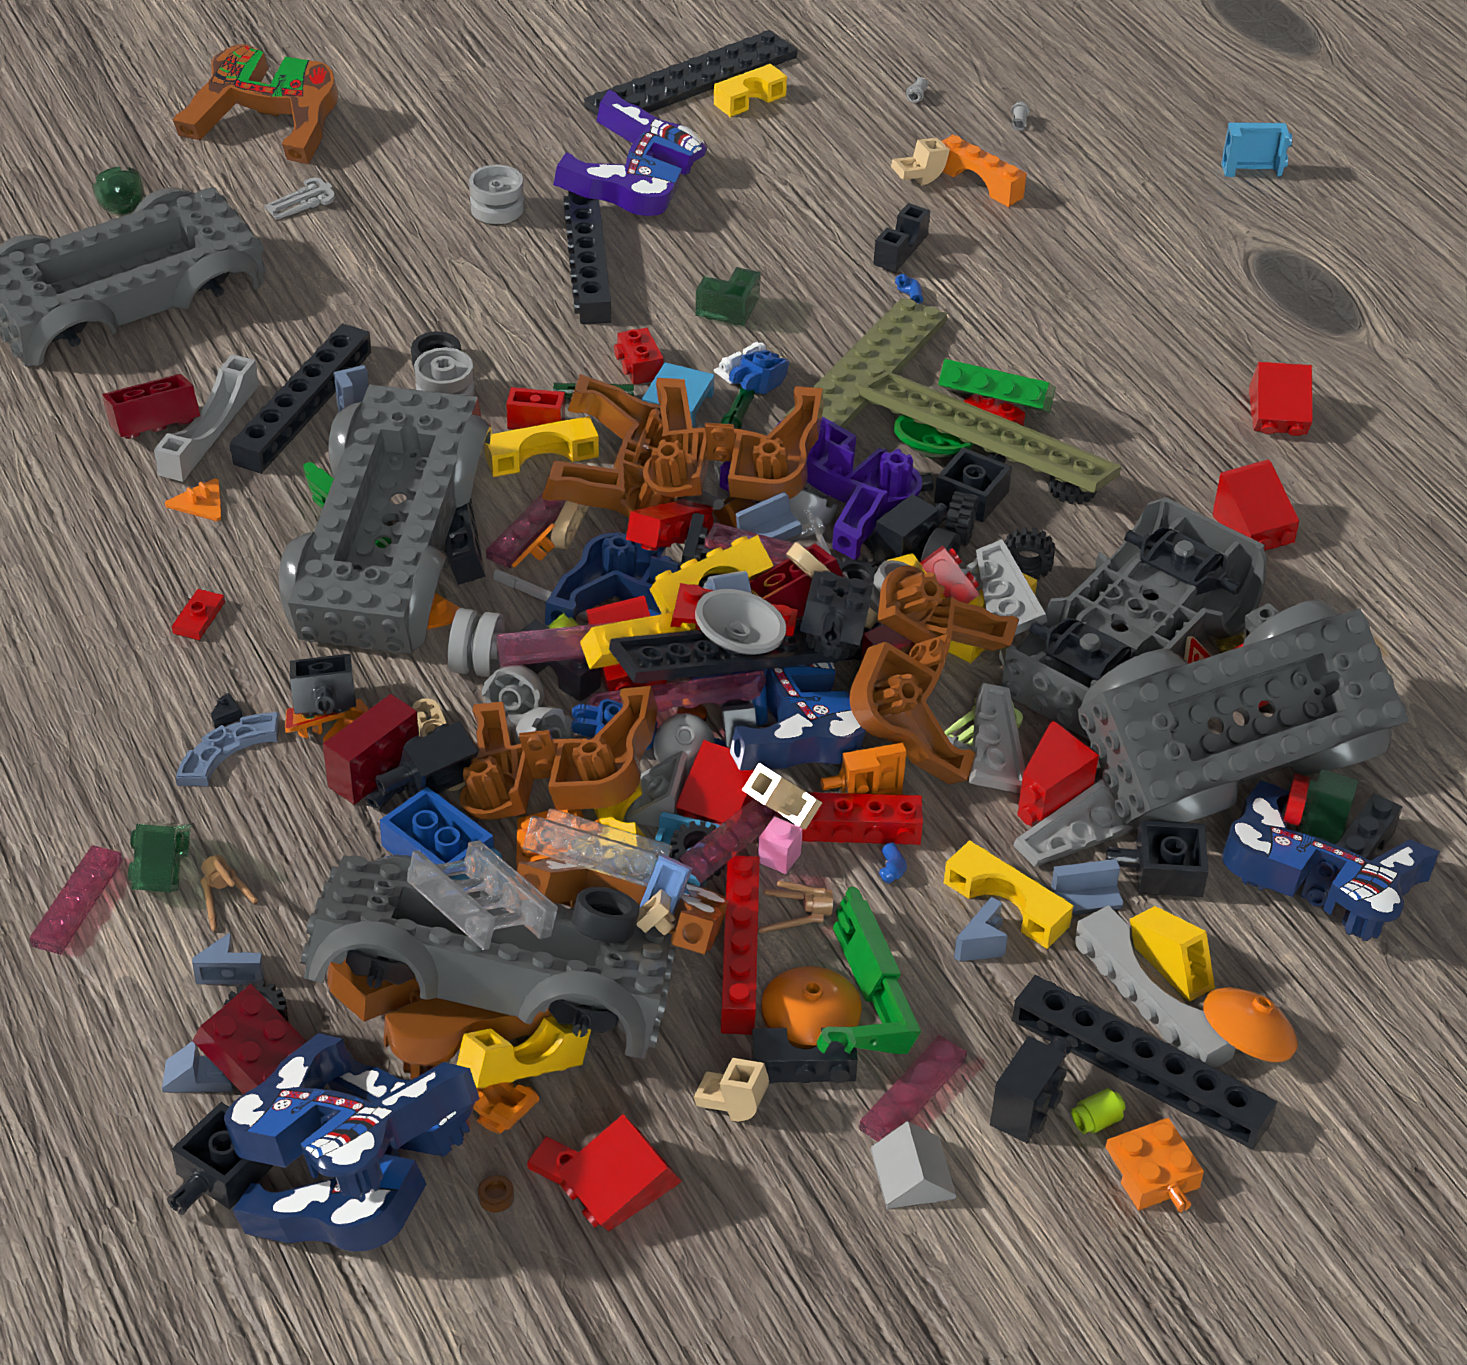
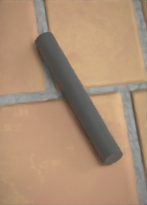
[691,490,723,510]

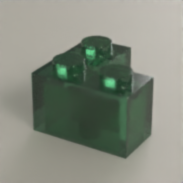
[695,267,761,326]
[1296,769,1359,845]
[128,821,191,892]

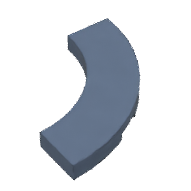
[176,712,280,786]

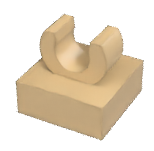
[636,889,675,935]

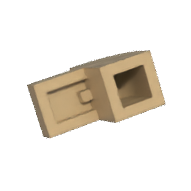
[891,138,949,186]
[743,763,822,830]
[694,1058,769,1121]

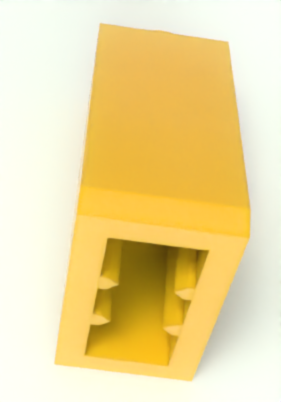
[1130,906,1215,1002]

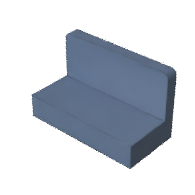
[334,365,369,413]
[736,492,802,549]
[1051,859,1123,915]

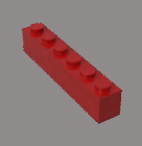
[721,855,760,1035]

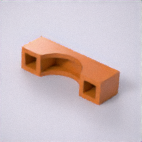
[941,134,1027,207]

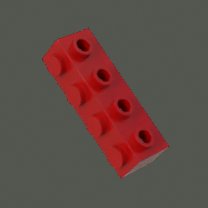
[626,499,714,551]
[794,792,923,845]

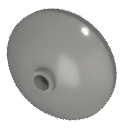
[695,589,786,655]

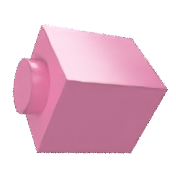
[758,816,803,874]

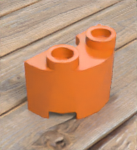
[474,1082,539,1134]

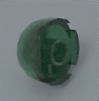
[92,167,144,214]

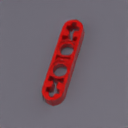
[1283,773,1310,826]

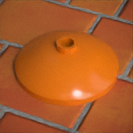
[761,966,862,1049]
[1203,987,1298,1062]

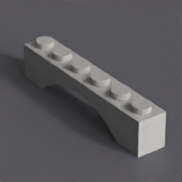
[154,354,259,482]
[1074,905,1236,1069]

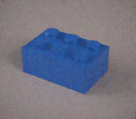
[380,787,494,880]

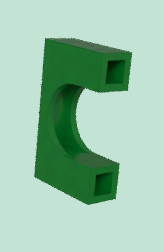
[938,359,1056,413]

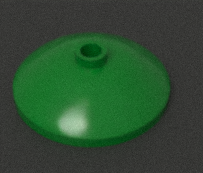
[894,415,974,458]

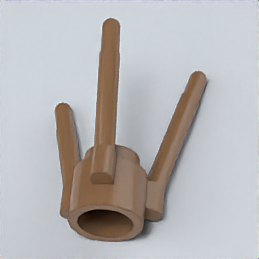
[200,855,258,932]
[758,880,833,933]

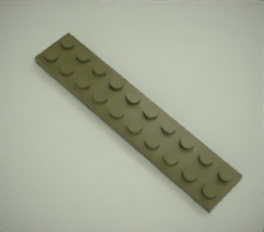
[784,298,948,429]
[858,371,1122,493]

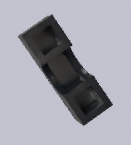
[873,203,931,272]
[515,619,601,702]
[720,696,757,748]
[1336,793,1403,861]
[751,1028,858,1084]

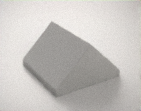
[626,751,687,827]
[871,1121,956,1209]

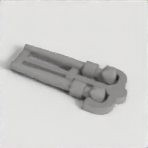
[264,177,335,220]

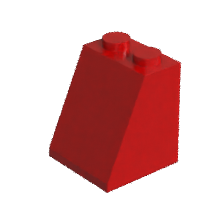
[1249,362,1312,436]
[1212,459,1300,551]
[586,595,668,700]
[1017,721,1099,827]
[675,740,758,837]
[557,1114,682,1231]

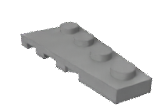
[976,539,1048,635]
[969,683,1025,793]
[1013,779,1137,867]

